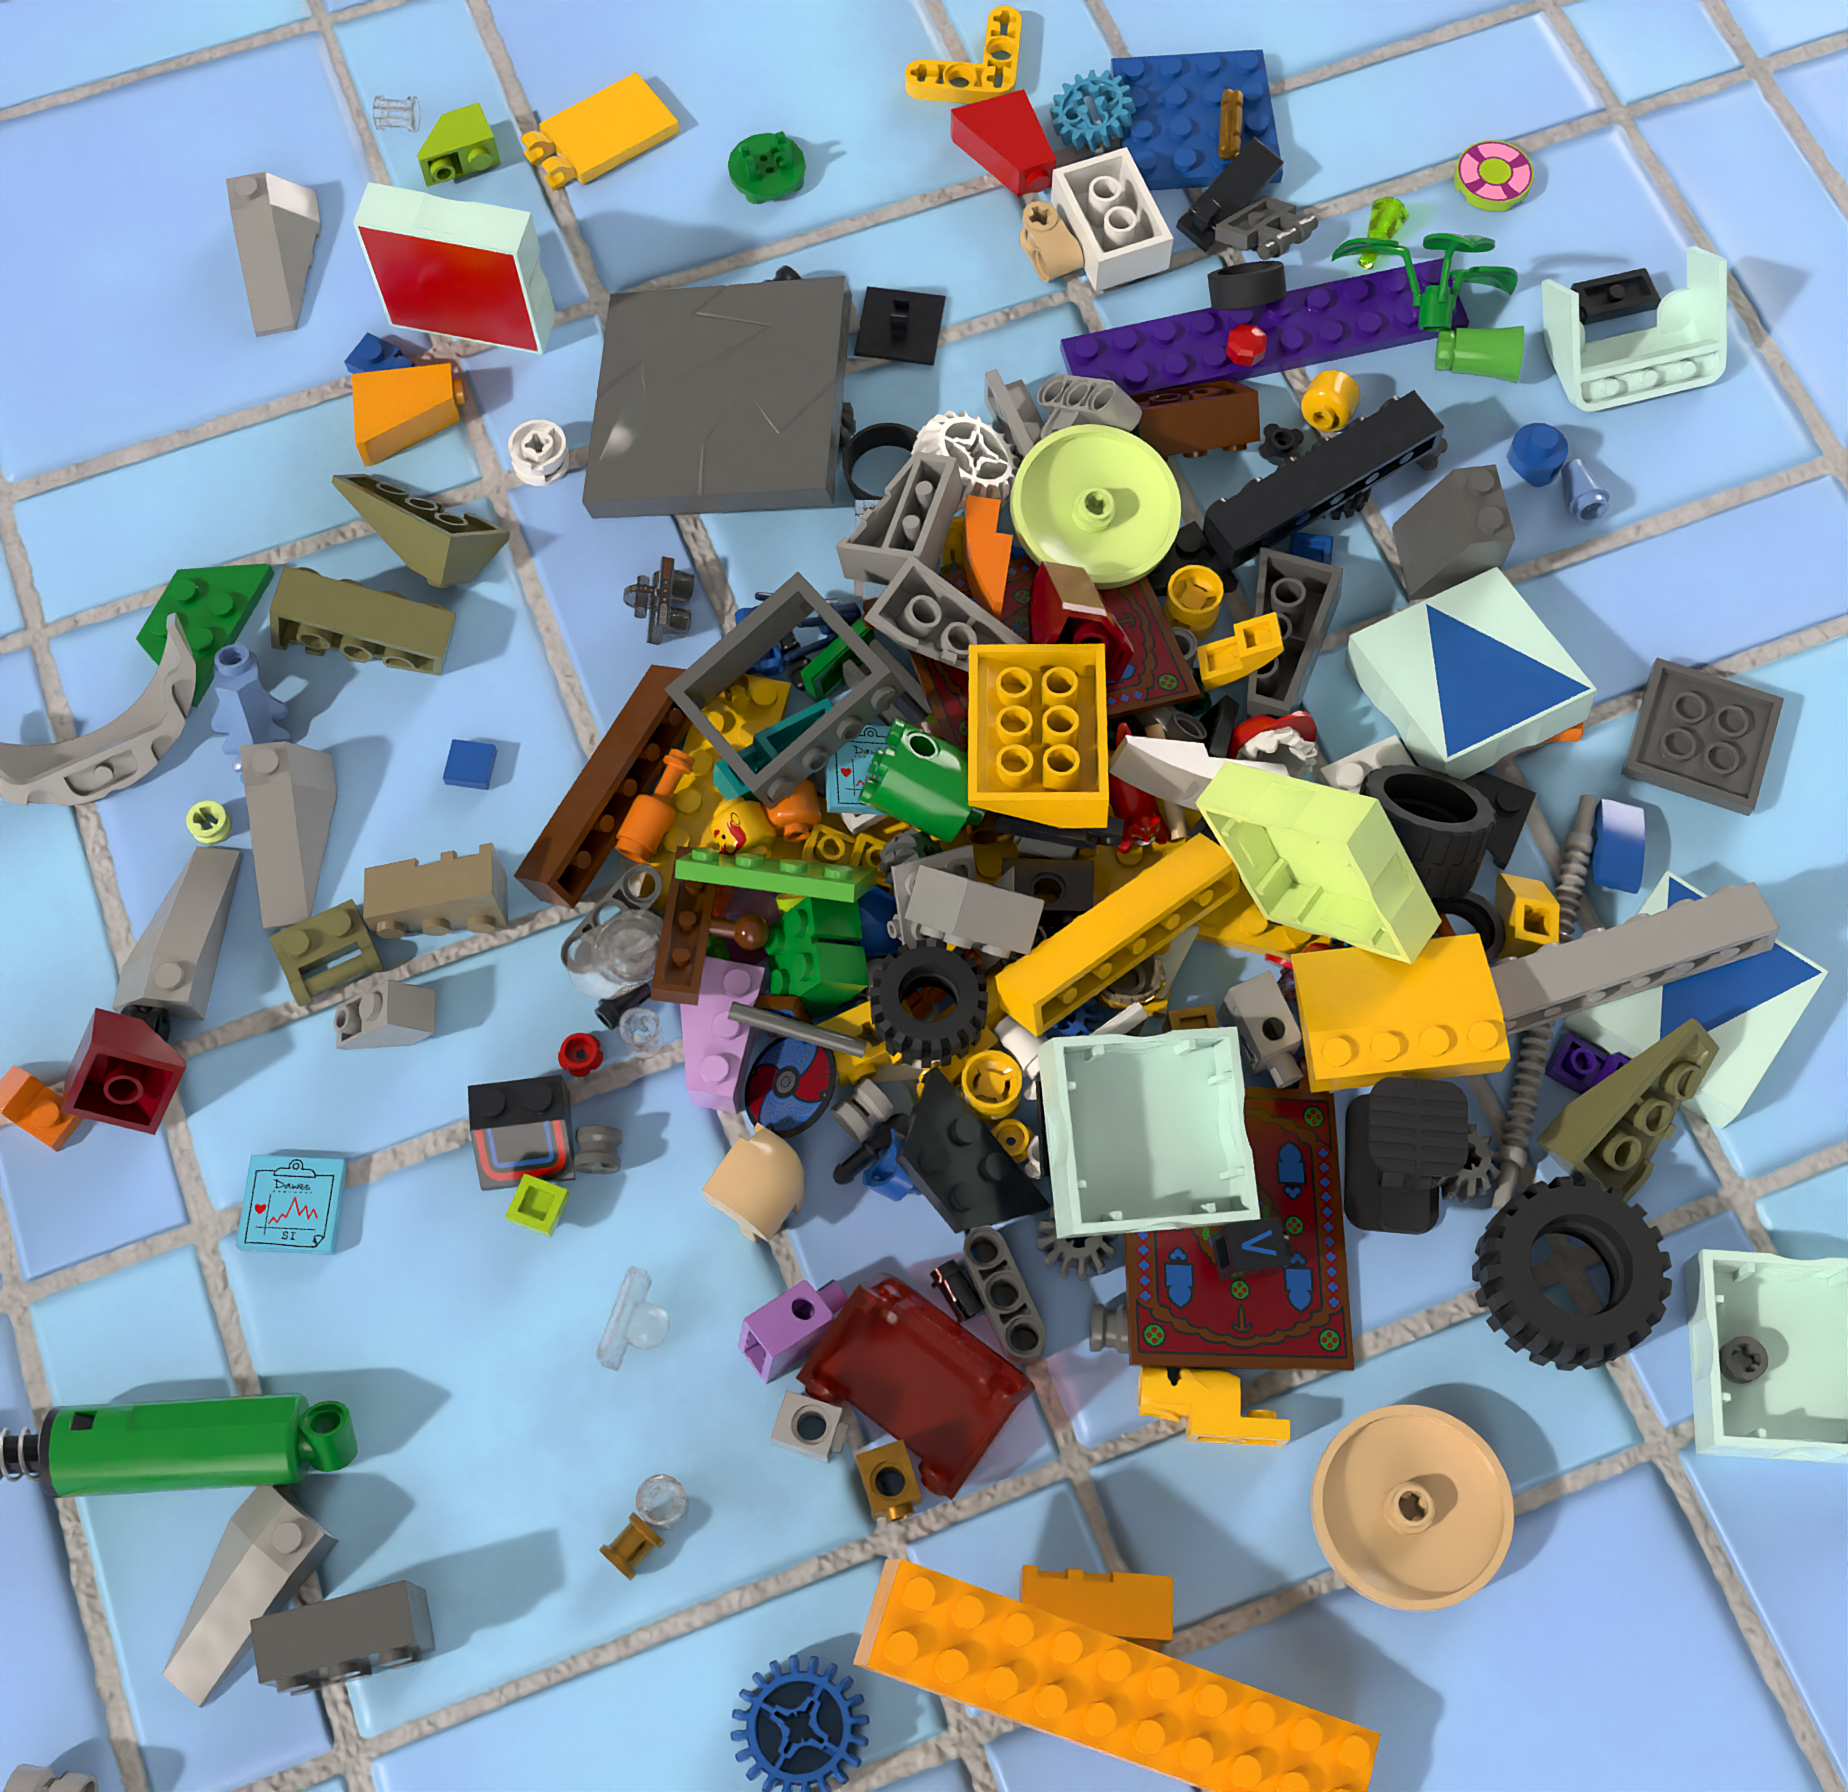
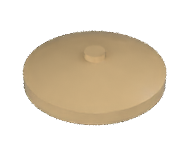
[1310,1404,1514,1612]

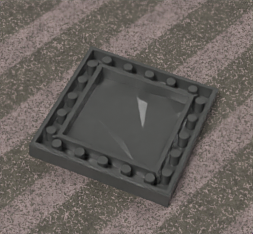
[582,276,852,519]

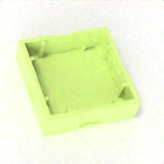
[1195,761,1442,964]

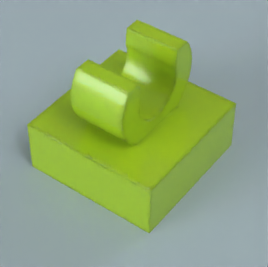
[505,1173,570,1237]

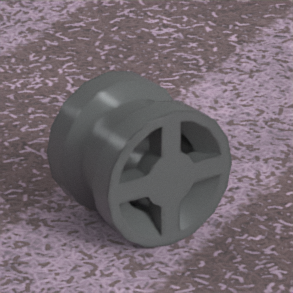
[573,1125,623,1174]
[1089,1302,1129,1354]

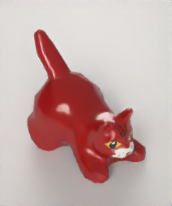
[1108,723,1170,854]

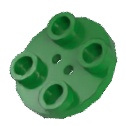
[728,131,806,204]

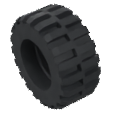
[1472,1176,1672,1371]

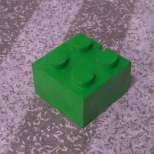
[764,896,869,1018]

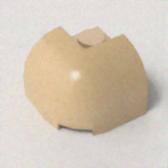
[702,1122,806,1243]

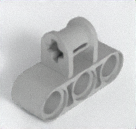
[1037,374,1142,441]

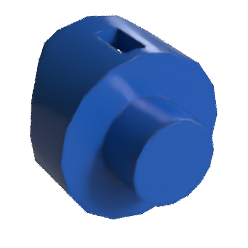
[1506,423,1569,487]
[862,1128,922,1202]

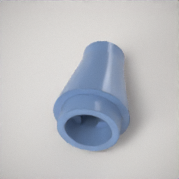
[1561,459,1610,523]

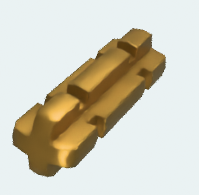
[1218,89,1243,161]

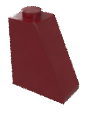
[1029,561,1134,681]

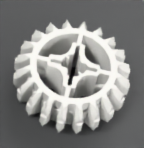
[911,410,1021,513]

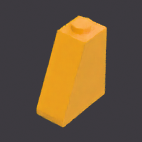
[352,363,466,466]

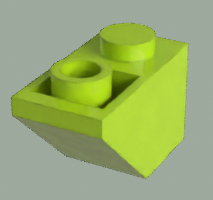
[417,102,501,187]

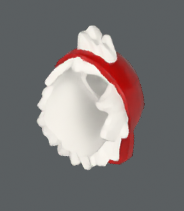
[1226,711,1318,780]

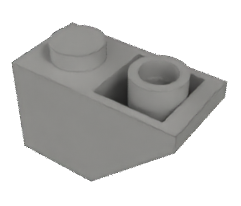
[334,979,435,1050]

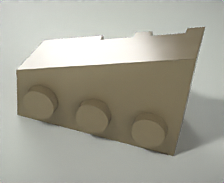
[363,842,508,939]

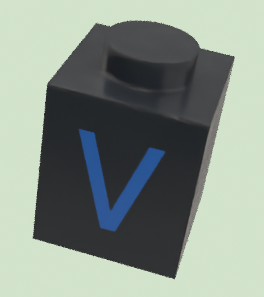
[1210,1217,1291,1281]

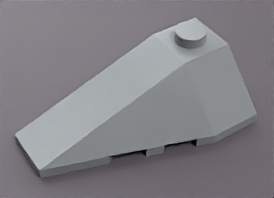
[226,172,322,337]
[864,554,1029,672]
[239,741,337,931]
[112,847,243,1020]

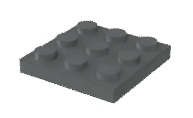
[1621,657,1784,816]

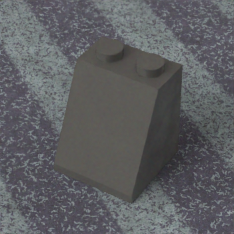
[1392,464,1515,600]

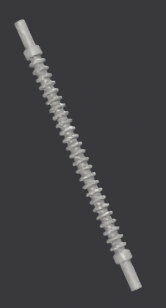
[1492,794,1598,1212]

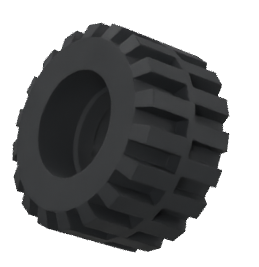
[870,939,988,1068]

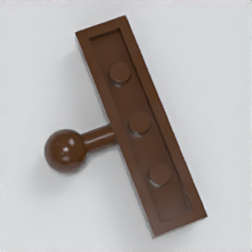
[651,846,770,1006]

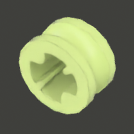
[186,800,232,845]

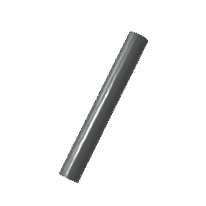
[727,1001,867,1058]

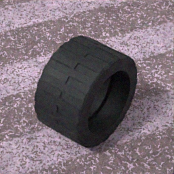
[1359,765,1497,899]

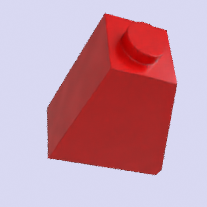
[950,89,1057,196]

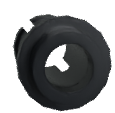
[594,973,651,1031]
[930,1259,985,1324]

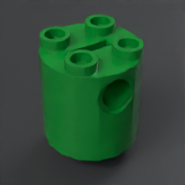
[858,718,986,843]

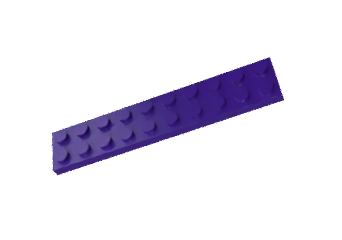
[1060,258,1470,395]

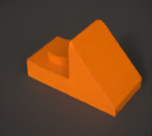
[0,1065,84,1152]

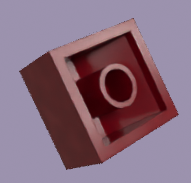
[61,1007,187,1135]

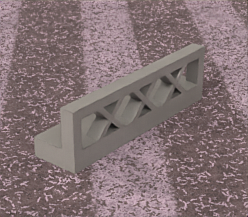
[984,369,1044,468]

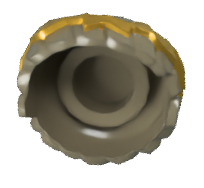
[1097,952,1166,1009]

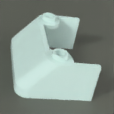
[1542,246,1727,412]

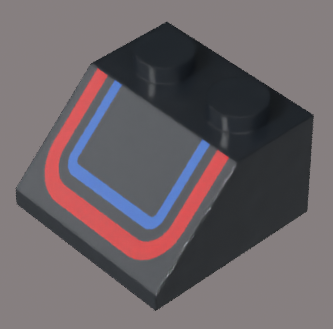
[468,1075,576,1191]

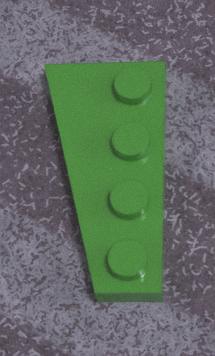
[675,847,878,903]

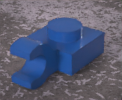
[344,332,415,374]

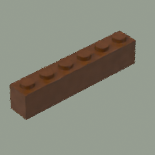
[513,665,693,909]

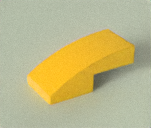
[1196,612,1284,691]

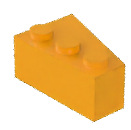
[1018,1565,1173,1653]

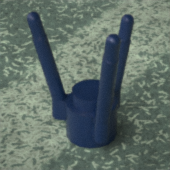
[755,592,862,662]

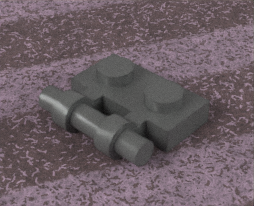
[1215,196,1318,260]

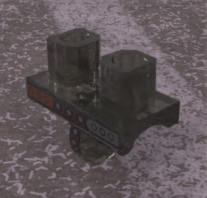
[623,556,695,645]

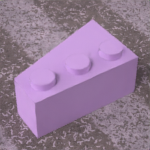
[680,956,768,1114]

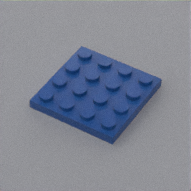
[1110,49,1283,191]

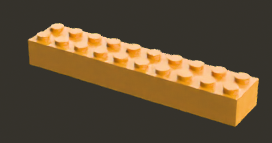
[853,1559,1381,1792]

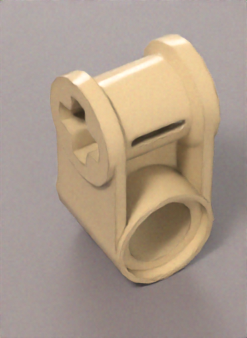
[1019,201,1084,282]

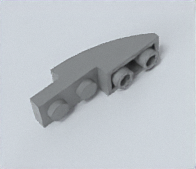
[1108,735,1290,811]

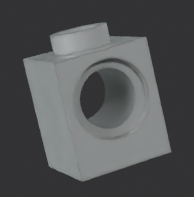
[770,1390,850,1463]

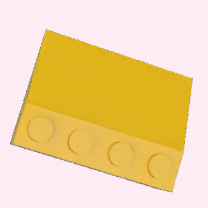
[968,644,1109,828]
[1291,933,1511,1093]

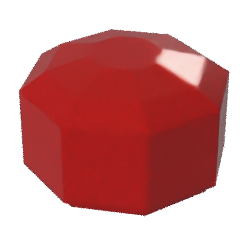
[1226,324,1267,367]

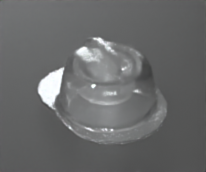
[567,909,663,1000]

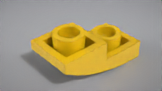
[800,823,891,891]

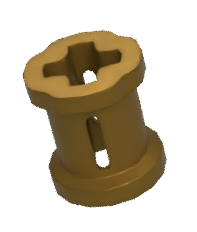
[599,1512,666,1581]

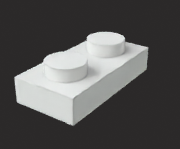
[1317,734,1416,794]

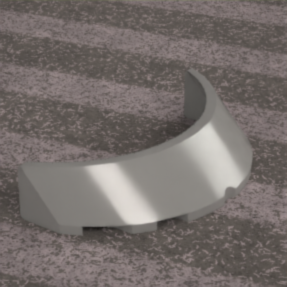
[0,612,196,806]

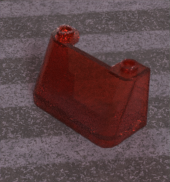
[796,1272,1035,1500]

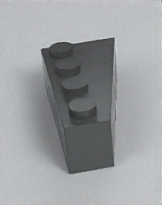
[1247,547,1343,720]

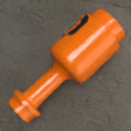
[615,749,695,864]

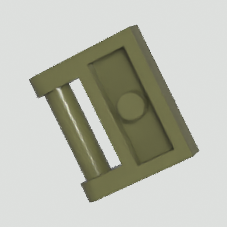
[269,899,384,1007]

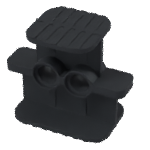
[1344,1077,1468,1235]

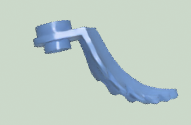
[211,644,292,783]

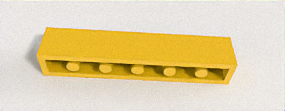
[995,833,1240,1037]

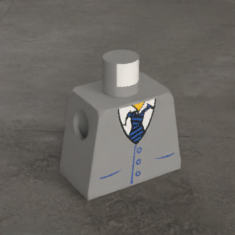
[1217,970,1303,1089]

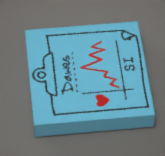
[825,725,891,815]
[236,1155,348,1255]

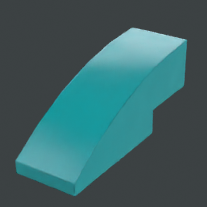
[712,698,833,802]

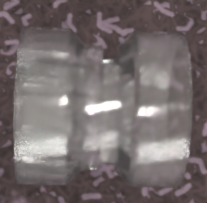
[636,1474,690,1531]

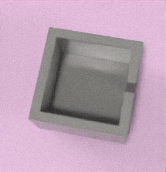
[905,865,1045,959]

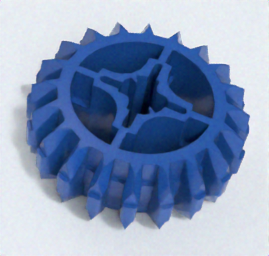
[730,1655,870,1792]

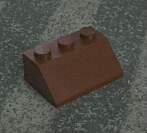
[1128,378,1261,462]

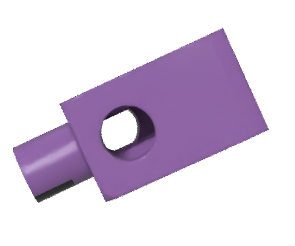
[738,1279,849,1384]

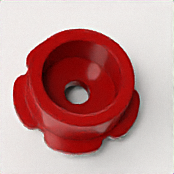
[558,1033,604,1077]

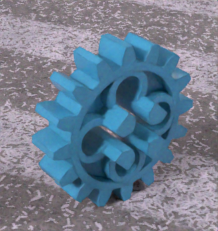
[1050,69,1136,152]

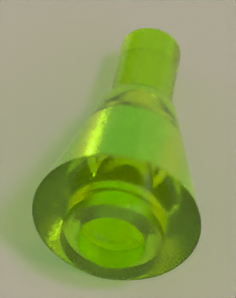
[1358,197,1409,270]

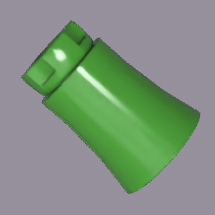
[1435,325,1524,384]

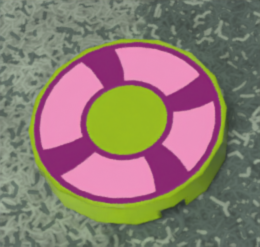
[1453,140,1534,211]

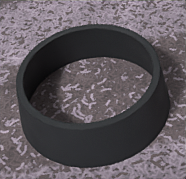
[842,423,918,510]

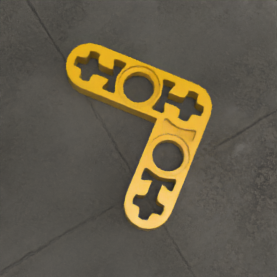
[905,6,1022,104]

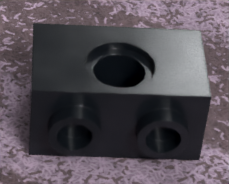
[1001,858,1094,931]

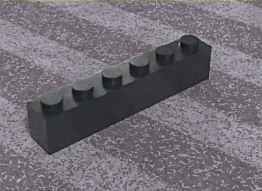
[1202,390,1445,571]

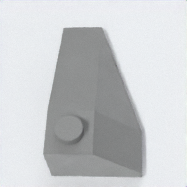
[162,1485,339,1708]

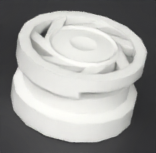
[508,420,569,486]

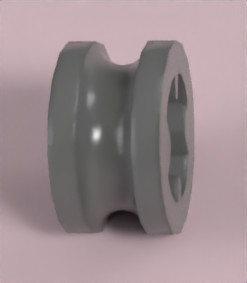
[1719,1336,1768,1384]

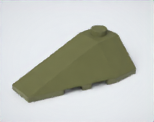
[332,474,510,589]
[1536,1018,1720,1204]

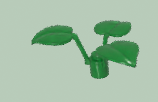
[1331,233,1518,332]

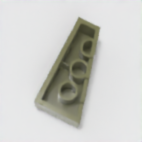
[269,566,456,676]

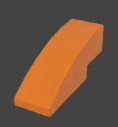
[961,495,1013,621]

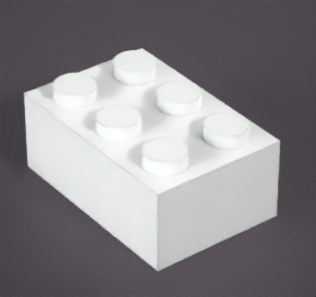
[1051,147,1173,292]

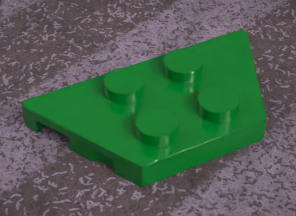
[136,563,275,708]

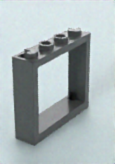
[664,571,906,810]

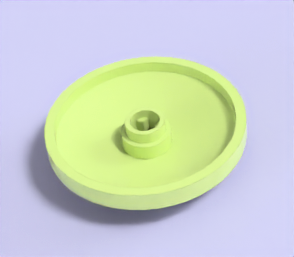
[1010,424,1181,589]

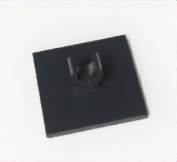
[854,286,946,366]

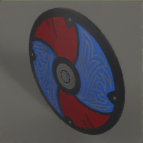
[744,1038,837,1138]

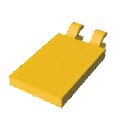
[521,72,680,190]

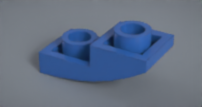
[1591,798,1645,894]

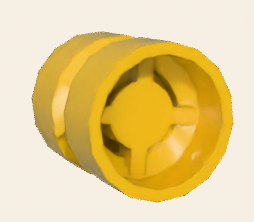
[1163,565,1224,642]
[961,1050,1022,1127]

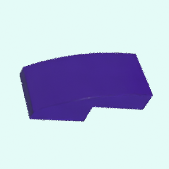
[1544,1032,1630,1095]

